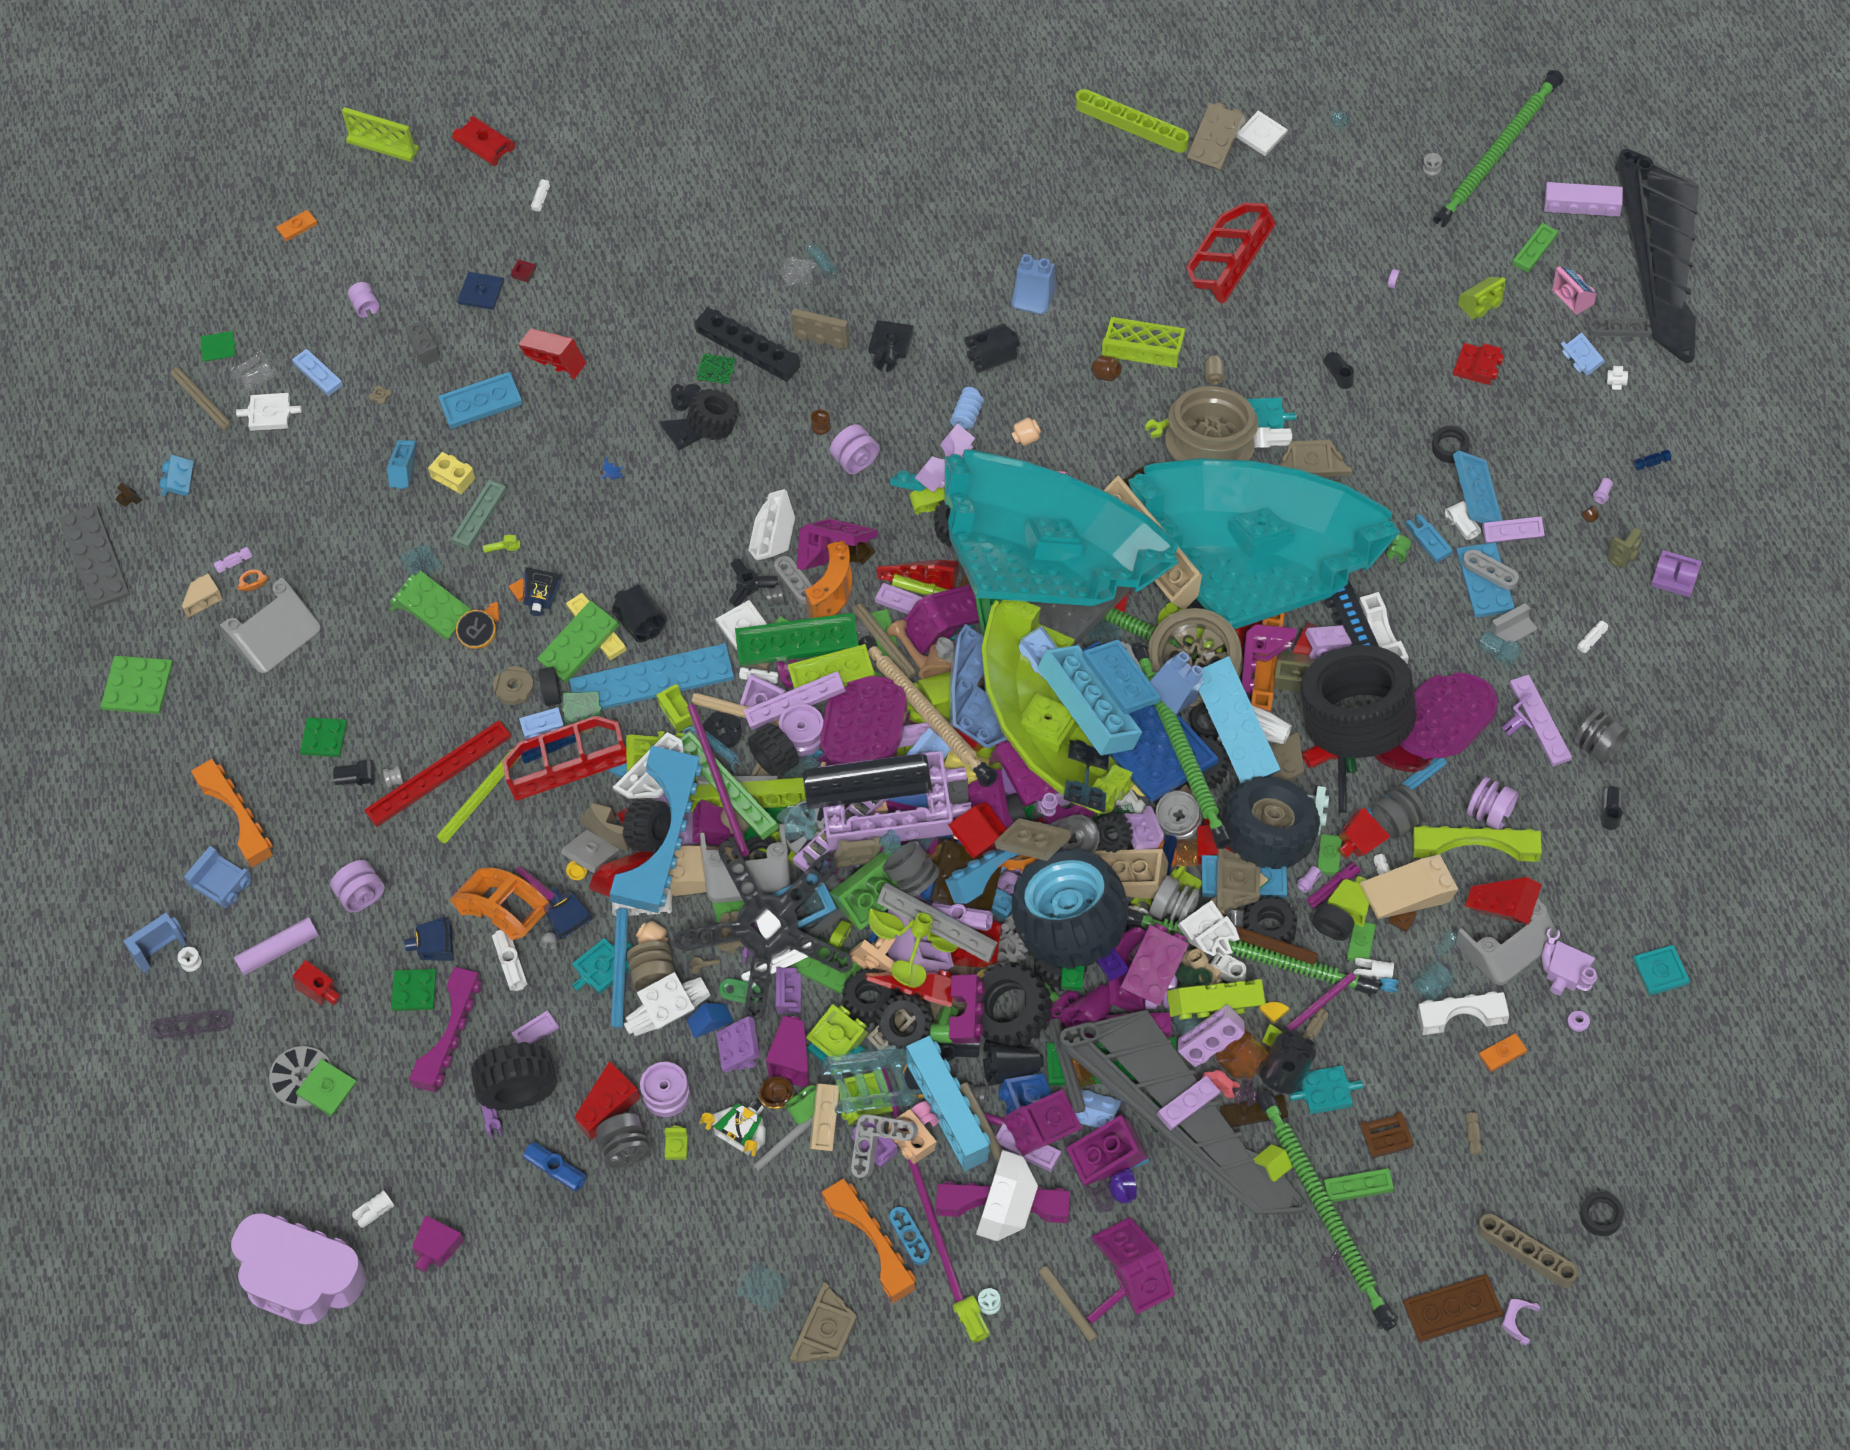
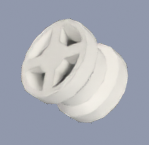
[178,947,202,972]

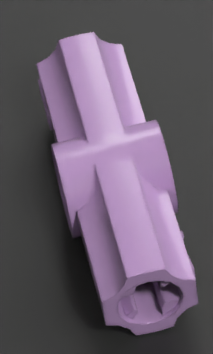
[929,903,993,931]

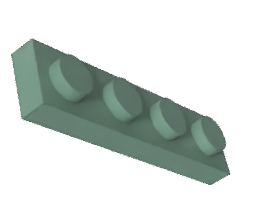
[451,480,507,550]

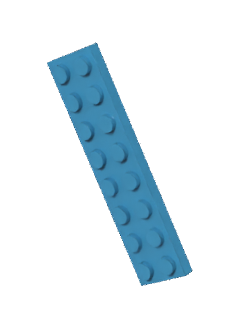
[569,643,734,710]

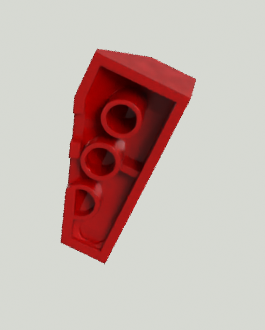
[876,559,960,590]
[589,851,655,897]
[864,969,953,1007]

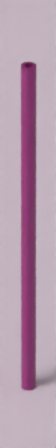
[687,704,749,856]

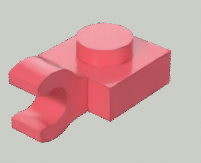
[1203,1070,1240,1098]

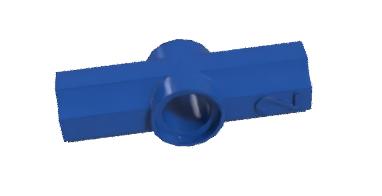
[523,1142,587,1192]

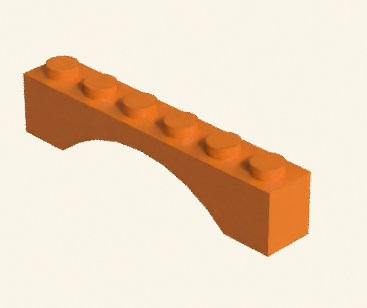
[1250,613,1285,712]
[191,759,273,868]
[821,1178,916,1303]

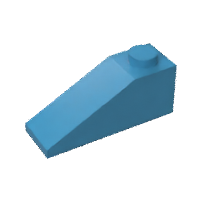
[387,440,417,489]

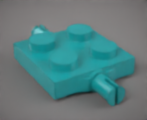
[1246,397,1297,429]
[571,938,632,995]
[1289,1066,1363,1114]

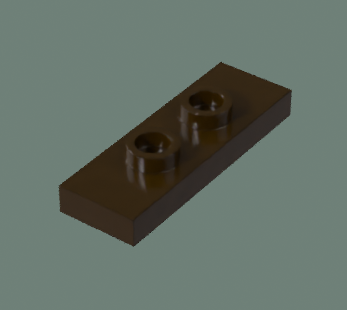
[1220,1095,1289,1128]

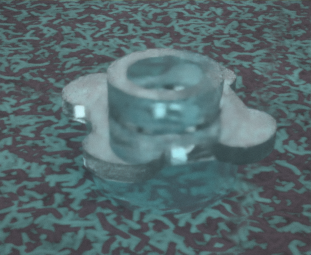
[879,829,900,854]

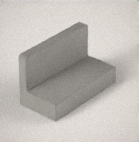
[1490,603,1537,647]

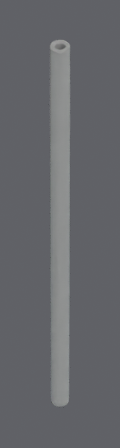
[753,1026,915,1172]

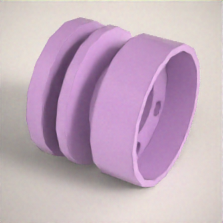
[1467,776,1519,830]

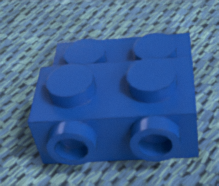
[999,1073,1052,1115]

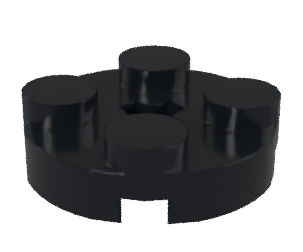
[703,712,742,751]

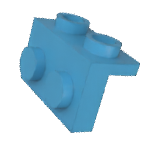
[159,455,193,496]

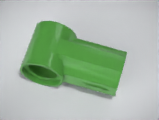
[930,1005,959,1043]

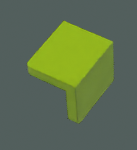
[1254,1144,1292,1182]

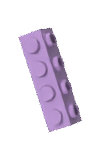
[1544,182,1623,216]

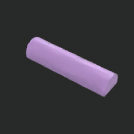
[234,917,319,976]

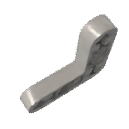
[851,1115,918,1178]

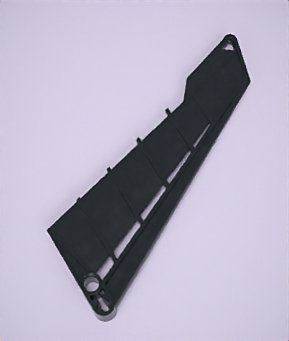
[1615,149,1699,363]

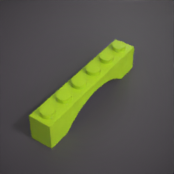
[1413,826,1542,862]

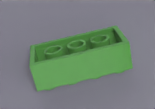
[829,843,902,930]

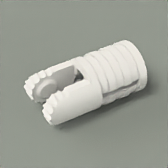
[1354,958,1394,980]
[352,1190,394,1228]

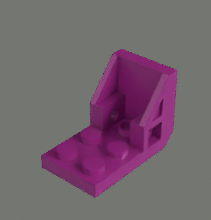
[797,518,878,570]
[904,585,980,655]
[1240,625,1297,697]
[1091,1217,1175,1315]

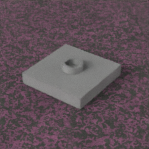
[561,830,620,873]

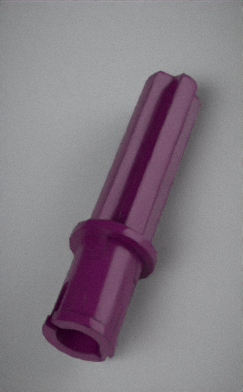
[1307,862,1361,909]

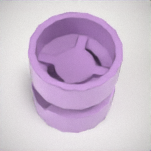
[347,282,380,318]

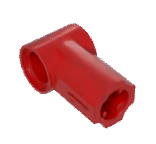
[1302,745,1339,769]

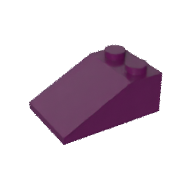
[1066,1115,1149,1186]

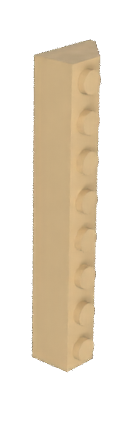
[1104,475,1202,610]

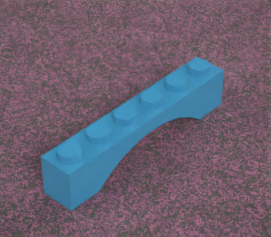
[945,822,1051,904]

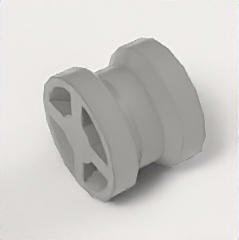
[1423,153,1442,176]
[383,765,404,789]

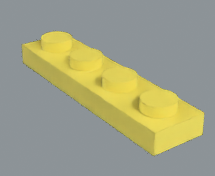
[566,593,627,661]

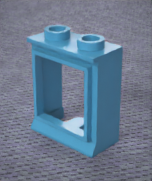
[773,871,838,930]

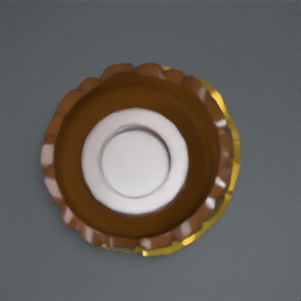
[758,1076,794,1109]

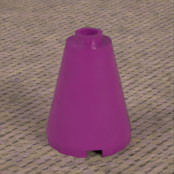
[1061,985,1112,1038]

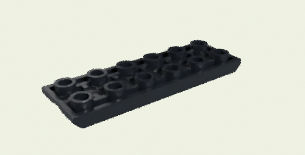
[802,754,933,810]

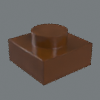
[1388,911,1417,932]

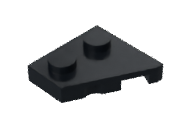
[660,418,703,451]

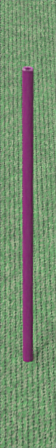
[878,1068,964,1303]

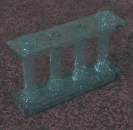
[821,1048,921,1114]

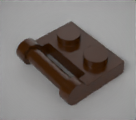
[1359,1111,1414,1159]

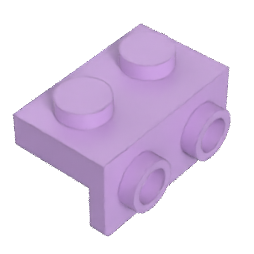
[1305,625,1352,660]
[1122,806,1164,850]

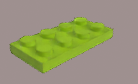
[788,644,875,689]

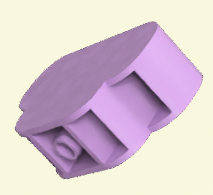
[231,1214,366,1324]

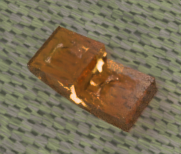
[1176,839,1198,866]

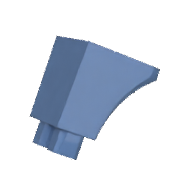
[1012,254,1057,314]
[1150,651,1204,714]

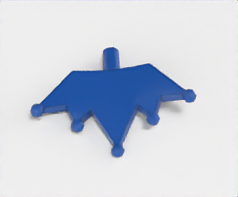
[601,457,624,480]

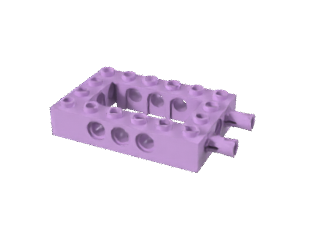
[818,751,971,851]

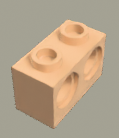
[888,1109,937,1164]

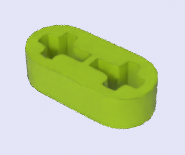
[829,920,852,950]

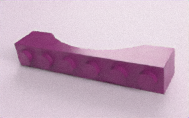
[409,967,482,1093]
[936,1182,1070,1223]

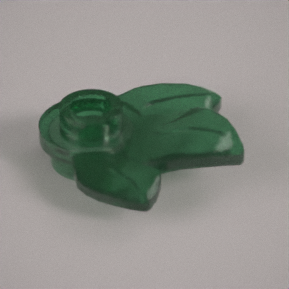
[1175,966,1212,988]

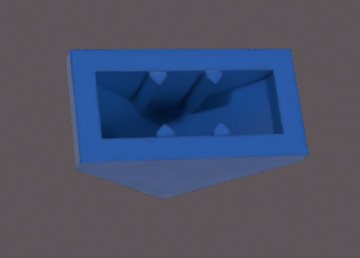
[687,1003,734,1038]

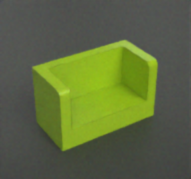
[656,684,693,733]

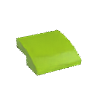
[918,671,951,705]

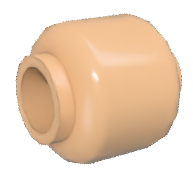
[1011,418,1042,446]
[636,921,668,944]

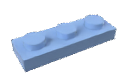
[292,349,343,396]

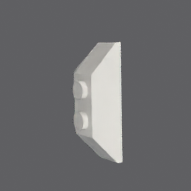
[748,489,795,561]
[613,732,684,798]
[976,1150,1038,1241]

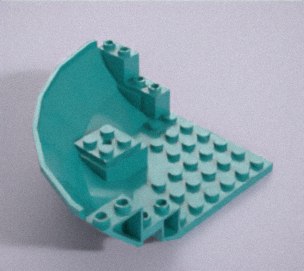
[945,449,1179,606]
[1128,458,1400,629]

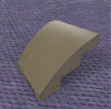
[580,803,630,852]

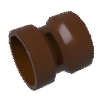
[811,409,831,435]

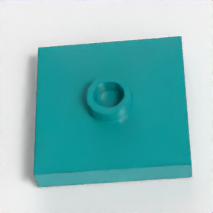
[1633,945,1690,996]

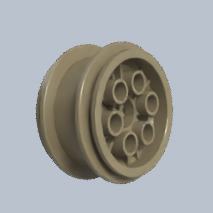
[1165,386,1258,461]
[1148,608,1243,707]

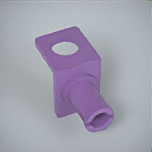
[1501,693,1533,737]

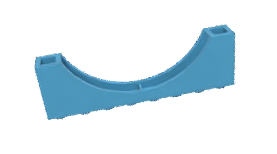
[610,745,702,913]

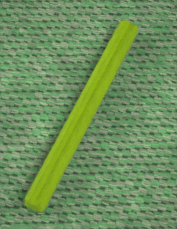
[437,749,520,844]

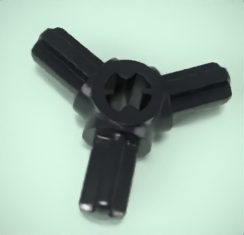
[729,559,778,607]

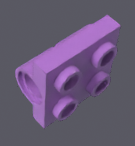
[1651,550,1702,597]
[716,1016,760,1072]

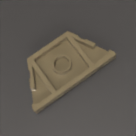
[1280,440,1352,477]
[1231,732,1304,781]
[1216,848,1260,911]
[790,1282,857,1363]

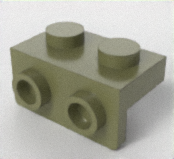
[1608,528,1642,568]

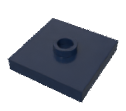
[457,272,504,310]

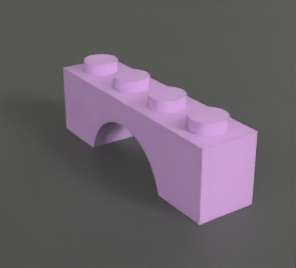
[915,423,975,492]

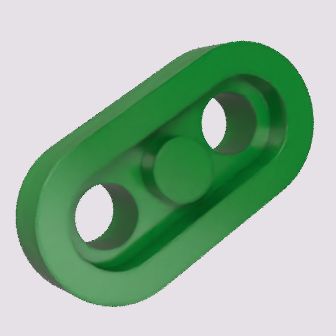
[719,978,762,1003]

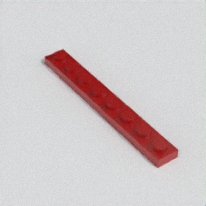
[364,720,511,828]

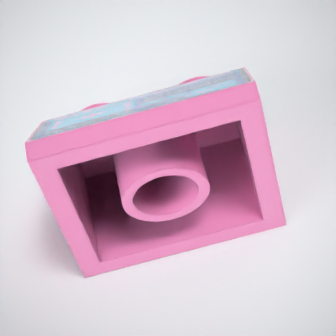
[1552,266,1596,315]

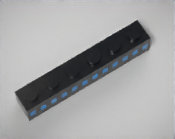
[1325,578,1379,647]

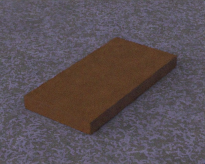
[1402,1274,1504,1343]

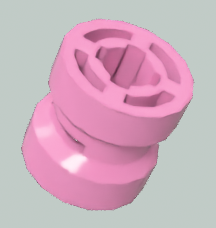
[911,1101,939,1127]

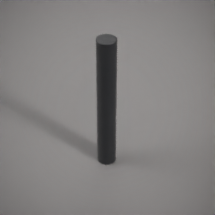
[1338,756,1347,813]

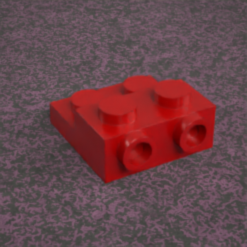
[1453,343,1504,385]

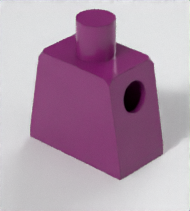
[692,800,735,846]
[412,1216,464,1273]

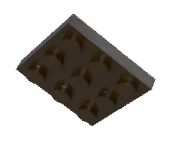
[929,840,1002,911]

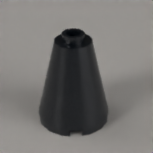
[983,1042,1044,1086]

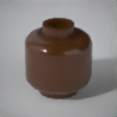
[1092,355,1121,382]

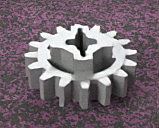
[988,930,1028,971]

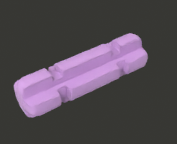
[214,547,252,573]

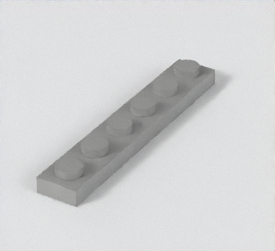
[877,883,998,962]

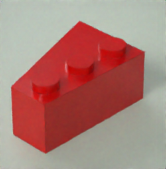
[518,328,587,379]
[1465,877,1542,925]
[575,1061,640,1140]

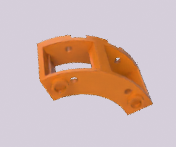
[805,541,853,618]
[449,868,549,940]

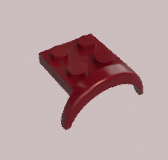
[1375,745,1432,772]

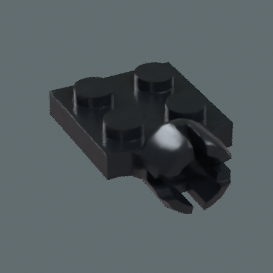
[868,320,914,372]

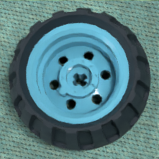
[1012,848,1128,969]

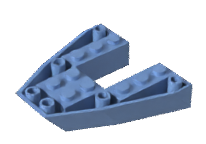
[949,624,1007,748]

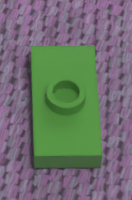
[1318,834,1342,876]
[1347,922,1376,961]

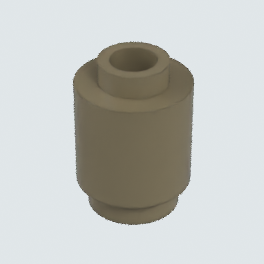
[1205,356,1225,385]

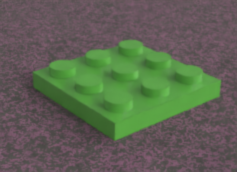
[101,656,173,714]

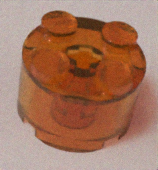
[1215,1029,1268,1079]

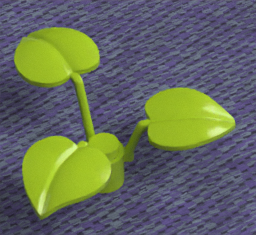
[868,908,958,988]

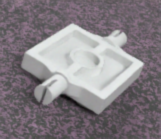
[236,393,302,431]

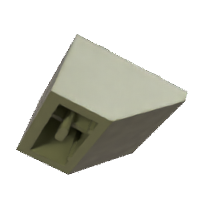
[1274,652,1317,692]

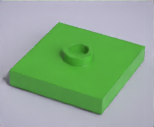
[296,1059,357,1117]

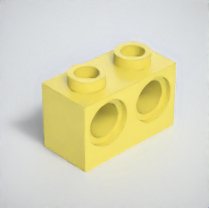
[428,452,475,494]

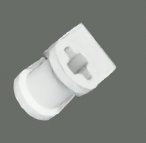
[1209,951,1246,983]

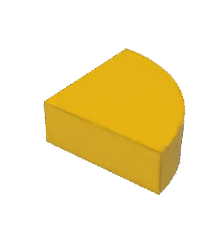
[1259,1002,1290,1024]

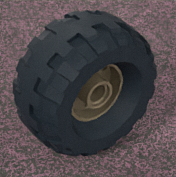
[1221,776,1320,869]

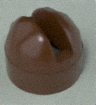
[1581,505,1599,522]

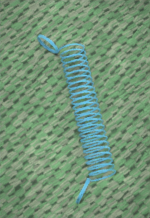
[683,727,740,772]

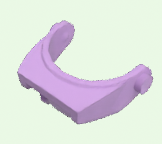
[1501,1299,1541,1345]

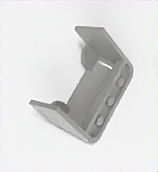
[700,824,790,903]
[1456,899,1558,985]

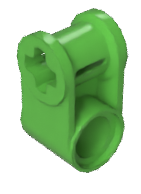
[785,1085,816,1124]

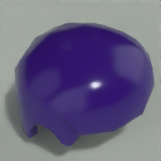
[1109,1169,1137,1204]

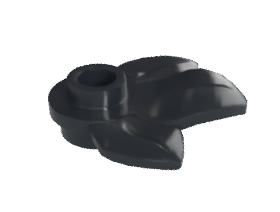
[670,384,701,411]

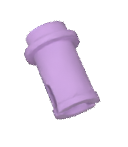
[1593,478,1613,504]
[1297,866,1322,893]

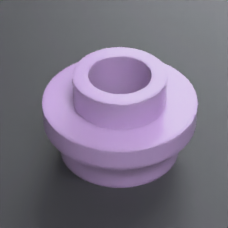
[1568,1011,1590,1032]

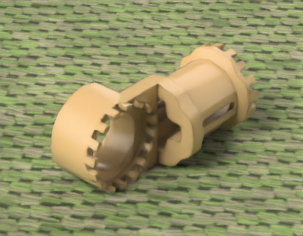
[1180,948,1209,971]

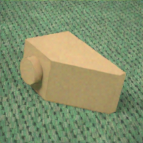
[182,574,222,618]

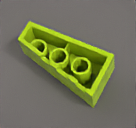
[1167,979,1266,1020]

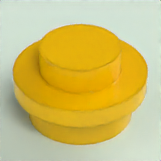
[566,861,587,880]

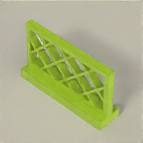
[342,107,419,162]
[1102,317,1186,368]

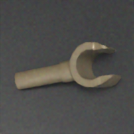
[689,957,720,974]

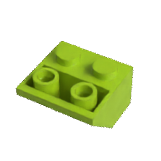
[1458,277,1506,320]

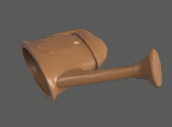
[887,620,984,686]

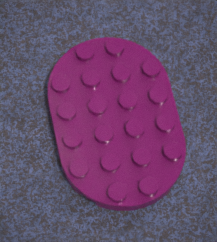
[1399,672,1498,759]
[820,676,908,765]

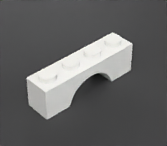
[1359,592,1408,664]
[1417,992,1509,1035]

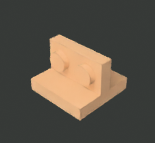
[848,937,896,973]

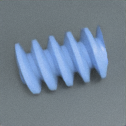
[950,387,984,429]

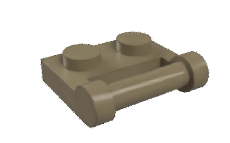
[833,836,882,867]

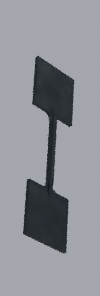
[1063,740,1109,812]

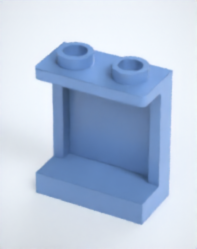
[184,846,252,909]
[123,913,186,973]

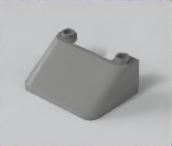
[220,577,321,673]

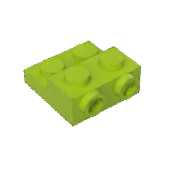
[806,1004,868,1065]
[836,1071,893,1125]

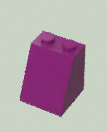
[766,1015,811,1088]

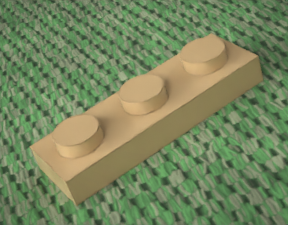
[809,1083,840,1151]

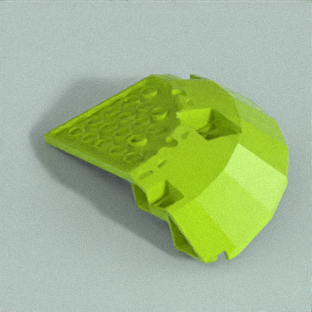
[981,600,1178,814]

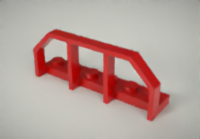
[1186,202,1276,303]
[502,716,627,801]

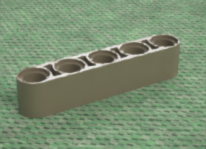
[1478,1214,1578,1288]

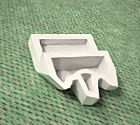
[1177,900,1240,956]

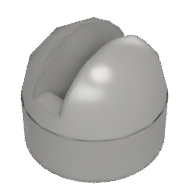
[540,932,558,949]

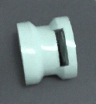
[978,1288,1001,1315]

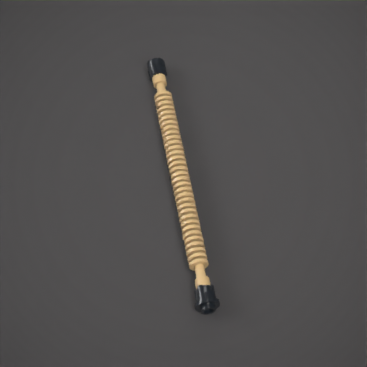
[858,636,997,787]

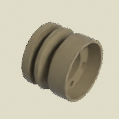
[627,941,675,992]

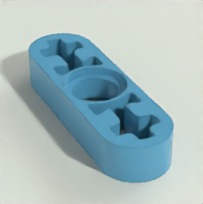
[889,1207,930,1265]

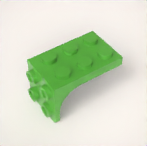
[389,570,470,640]

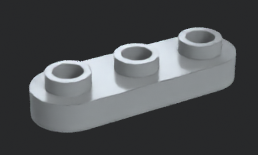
[1463,550,1519,590]
[774,556,812,604]

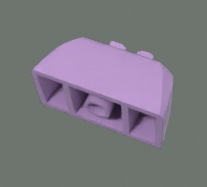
[887,894,954,972]

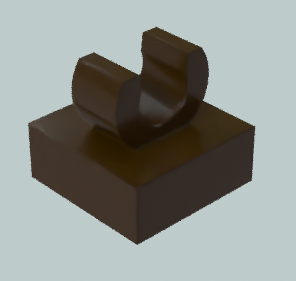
[115,482,143,507]

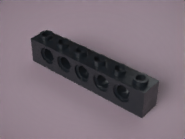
[694,307,800,382]

